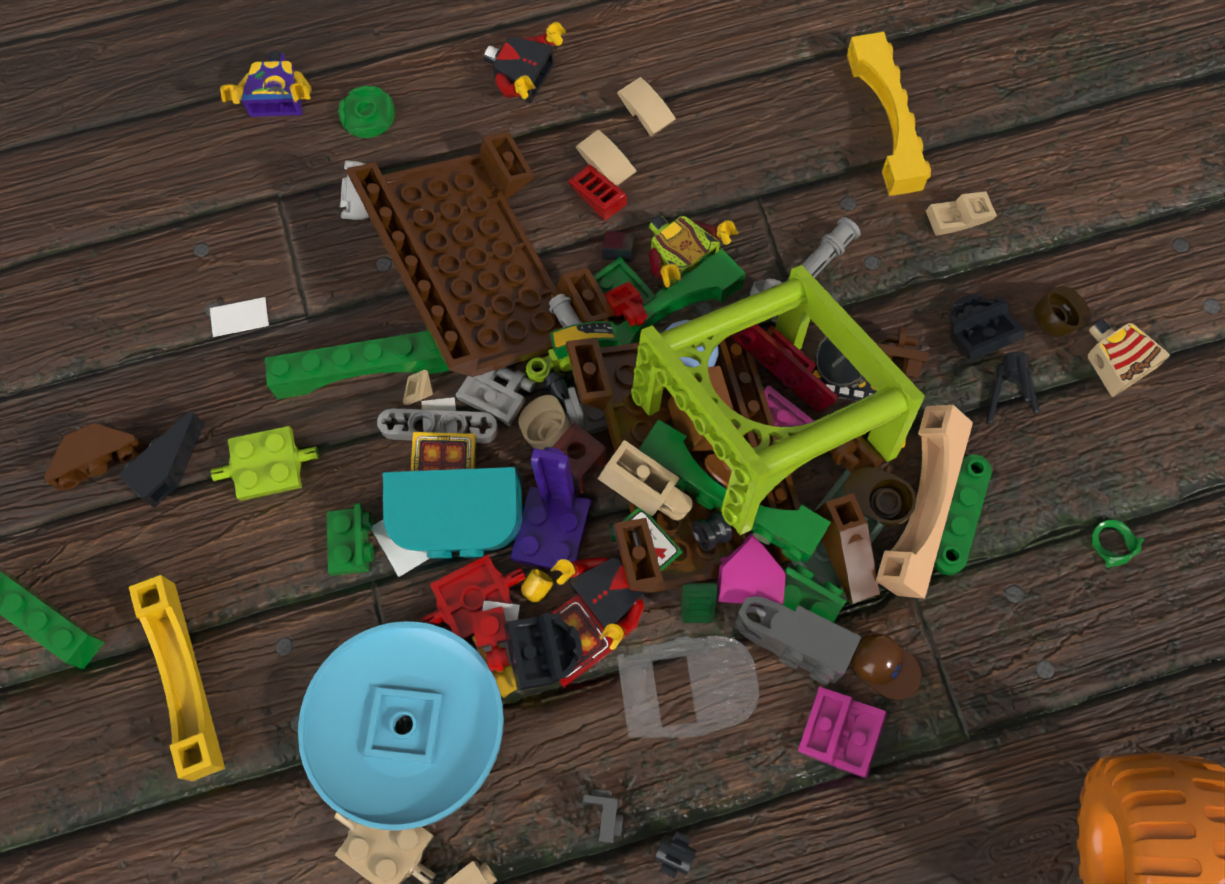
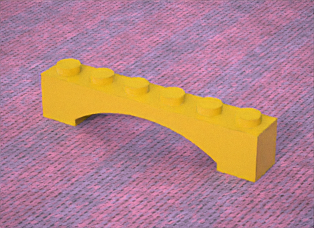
[847,32,931,196]
[129,575,225,781]

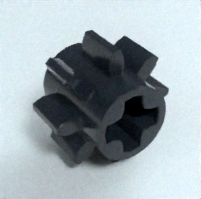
[654,831,697,879]

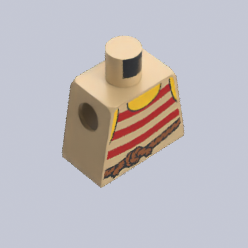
[1088,319,1170,397]

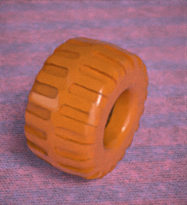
[1077,752,1225,884]

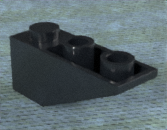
[118,410,205,508]

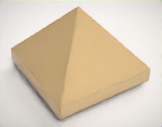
[403,370,433,405]

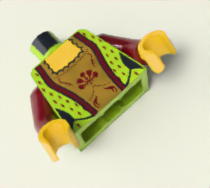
[649,215,738,287]

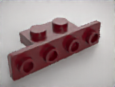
[730,324,838,412]

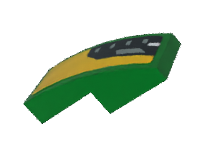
[550,321,620,360]

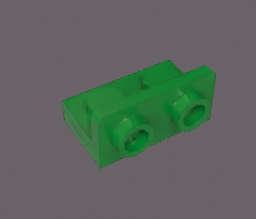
[327,503,374,576]
[783,563,847,622]

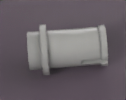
[549,294,582,328]

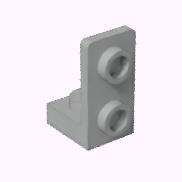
[564,387,608,434]

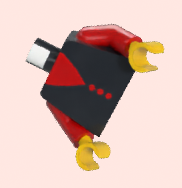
[484,22,566,104]
[551,557,645,650]

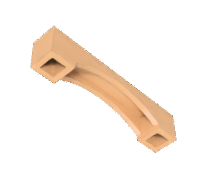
[876,405,973,599]

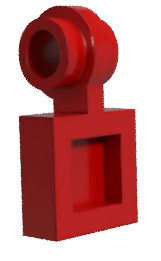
[604,281,648,327]
[470,606,510,673]

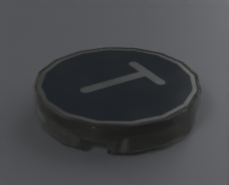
[815,335,866,388]

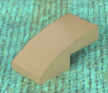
[617,77,676,137]
[576,129,636,186]
[926,191,997,235]

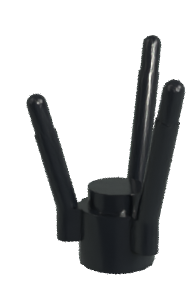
[986,352,1039,424]

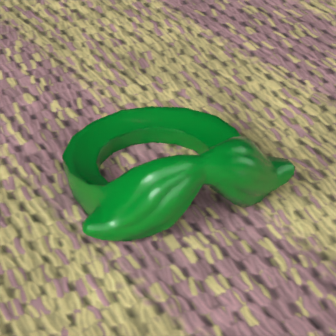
[1091,520,1144,568]

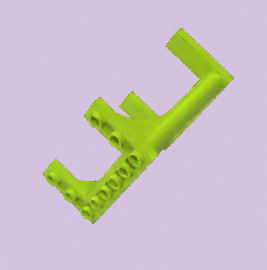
[631,265,925,535]

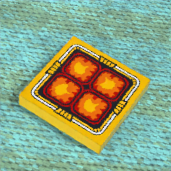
[411,432,477,471]

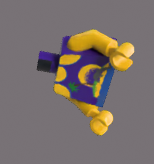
[220,51,312,117]

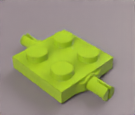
[211,426,319,501]

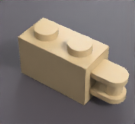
[598,440,693,520]

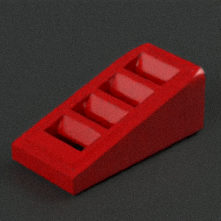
[568,164,627,221]

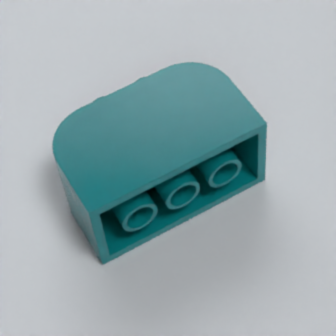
[383,467,523,559]

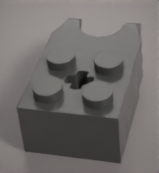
[735,596,861,685]

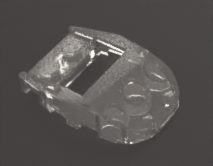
[617,636,759,738]

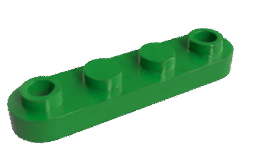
[934,455,992,575]

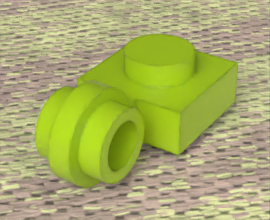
[526,349,572,382]

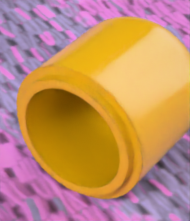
[521,569,554,602]

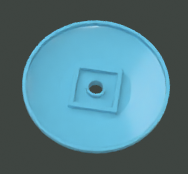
[298,621,504,831]

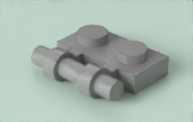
[456,367,536,426]

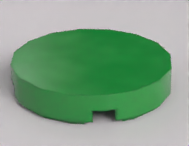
[338,85,395,138]

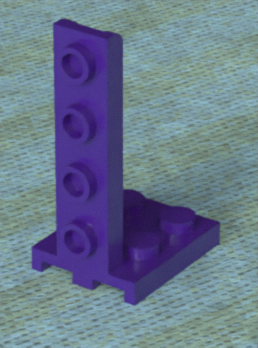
[510,447,591,573]

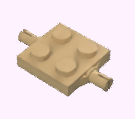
[334,812,437,884]

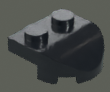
[949,293,1025,361]
[504,613,582,691]

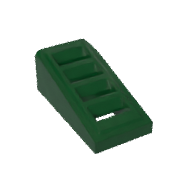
[681,583,717,623]

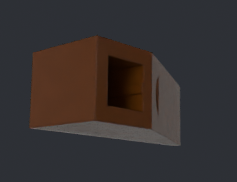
[814,493,880,605]

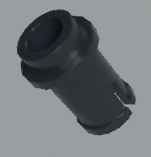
[544,371,570,411]

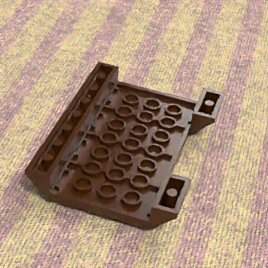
[346,132,615,377]
[566,336,815,593]

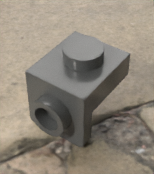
[582,789,623,844]

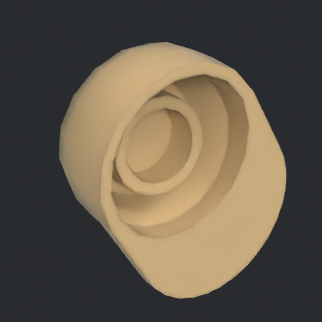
[519,395,573,450]

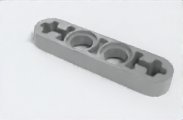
[377,408,499,444]

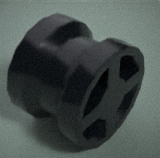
[692,511,732,551]

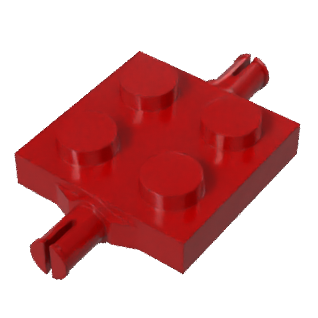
[420,555,526,641]

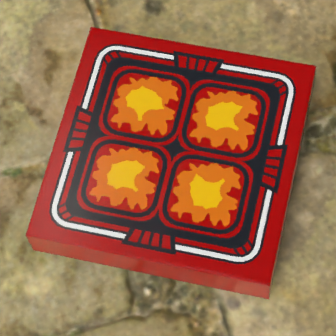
[552,594,617,688]

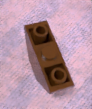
[44,423,147,491]

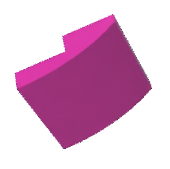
[798,687,887,779]

